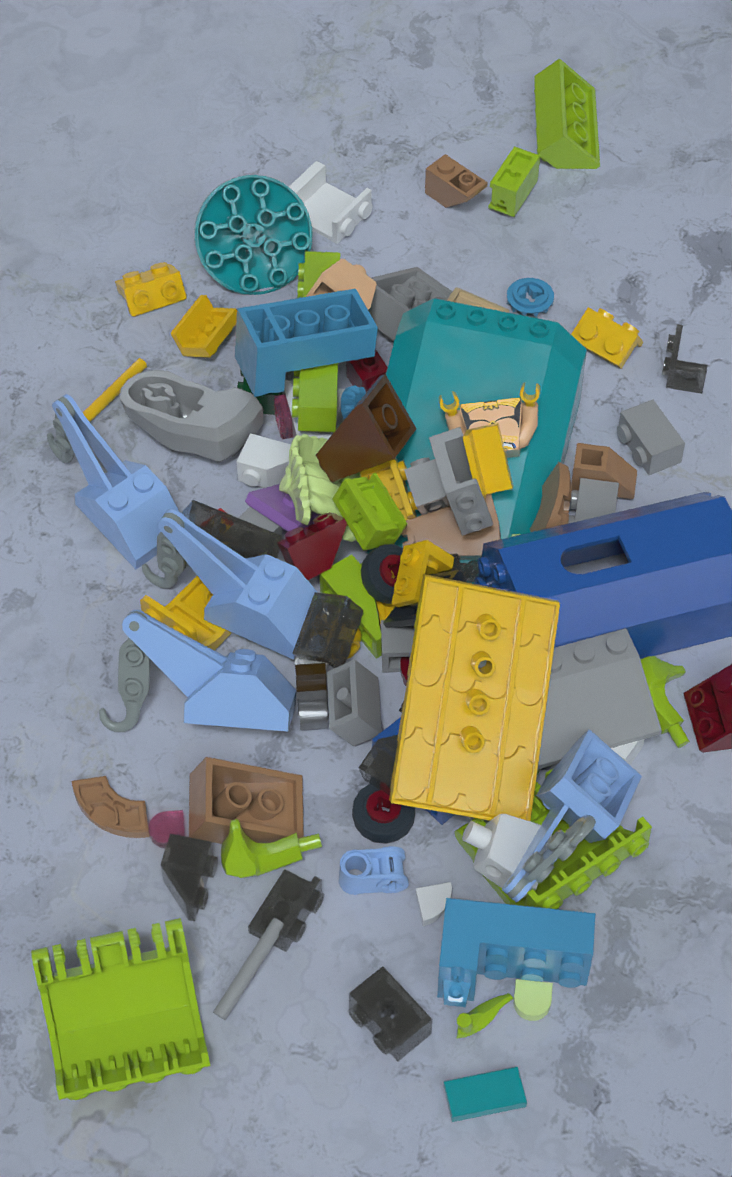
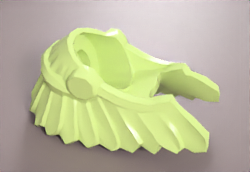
[279,434,361,542]

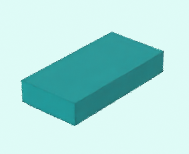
[443,1067,527,1122]

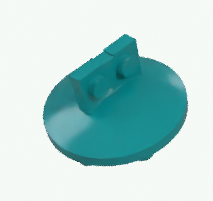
[194,175,313,295]

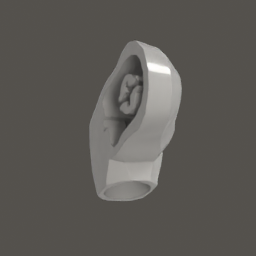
[120,370,263,462]

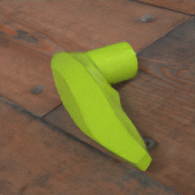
[456,993,513,1039]

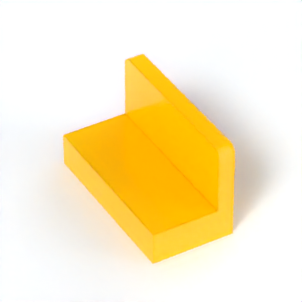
[463,423,513,499]

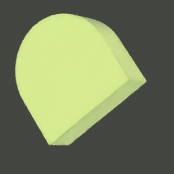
[514,979,553,1021]

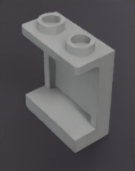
[429,427,493,536]

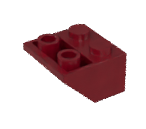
[684,664,732,753]

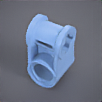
[338,846,409,895]

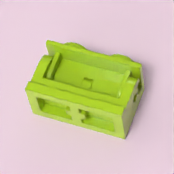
[488,146,540,217]
[332,472,408,551]

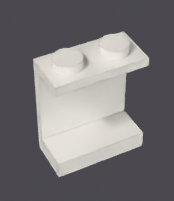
[289,161,373,244]

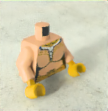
[439,383,541,458]

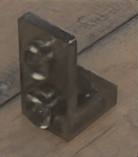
[662,324,708,394]

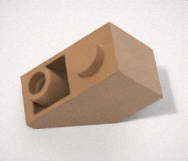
[425,154,488,208]
[572,443,637,499]

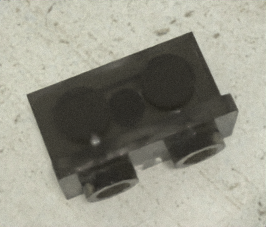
[292,592,363,668]
[248,869,325,952]

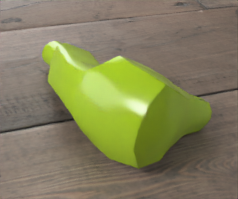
[640,656,690,748]
[221,819,322,878]

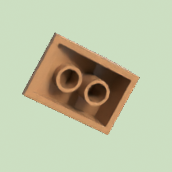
[189,757,303,844]

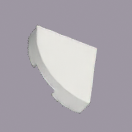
[416,882,452,926]

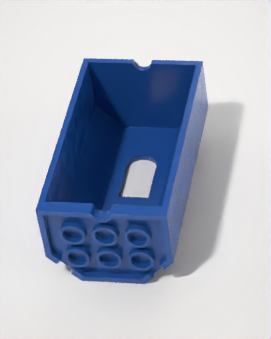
[475,492,732,659]

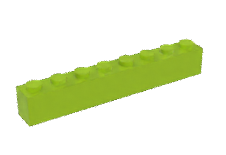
[292,251,341,432]

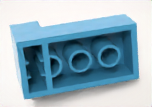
[235,289,378,397]
[437,898,596,1007]

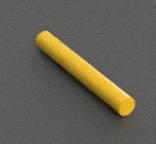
[82,358,147,422]

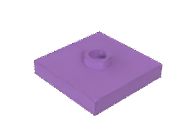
[245,484,322,532]

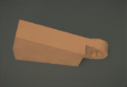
[394,493,501,560]

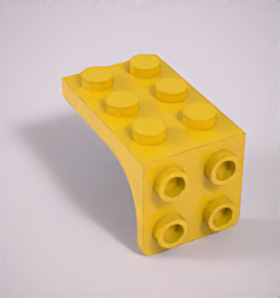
[140,576,232,651]

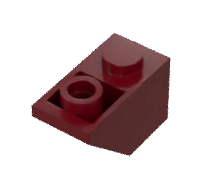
[277,512,347,580]

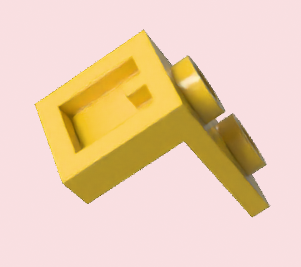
[392,540,455,608]

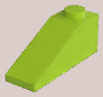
[319,554,381,659]

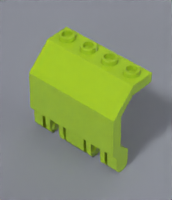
[454,767,652,909]
[31,918,210,1100]

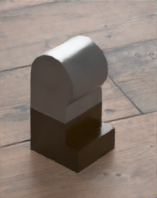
[295,663,328,730]

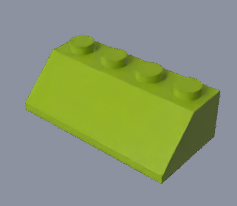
[534,58,600,169]

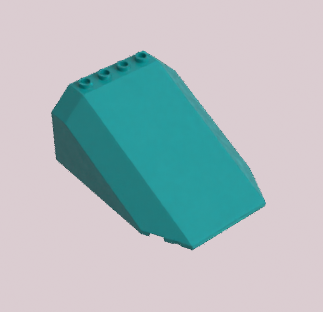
[367,298,587,584]

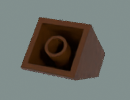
[316,374,417,482]

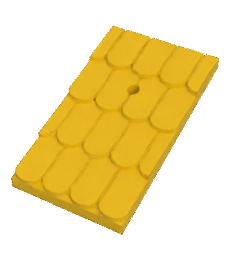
[389,574,560,821]

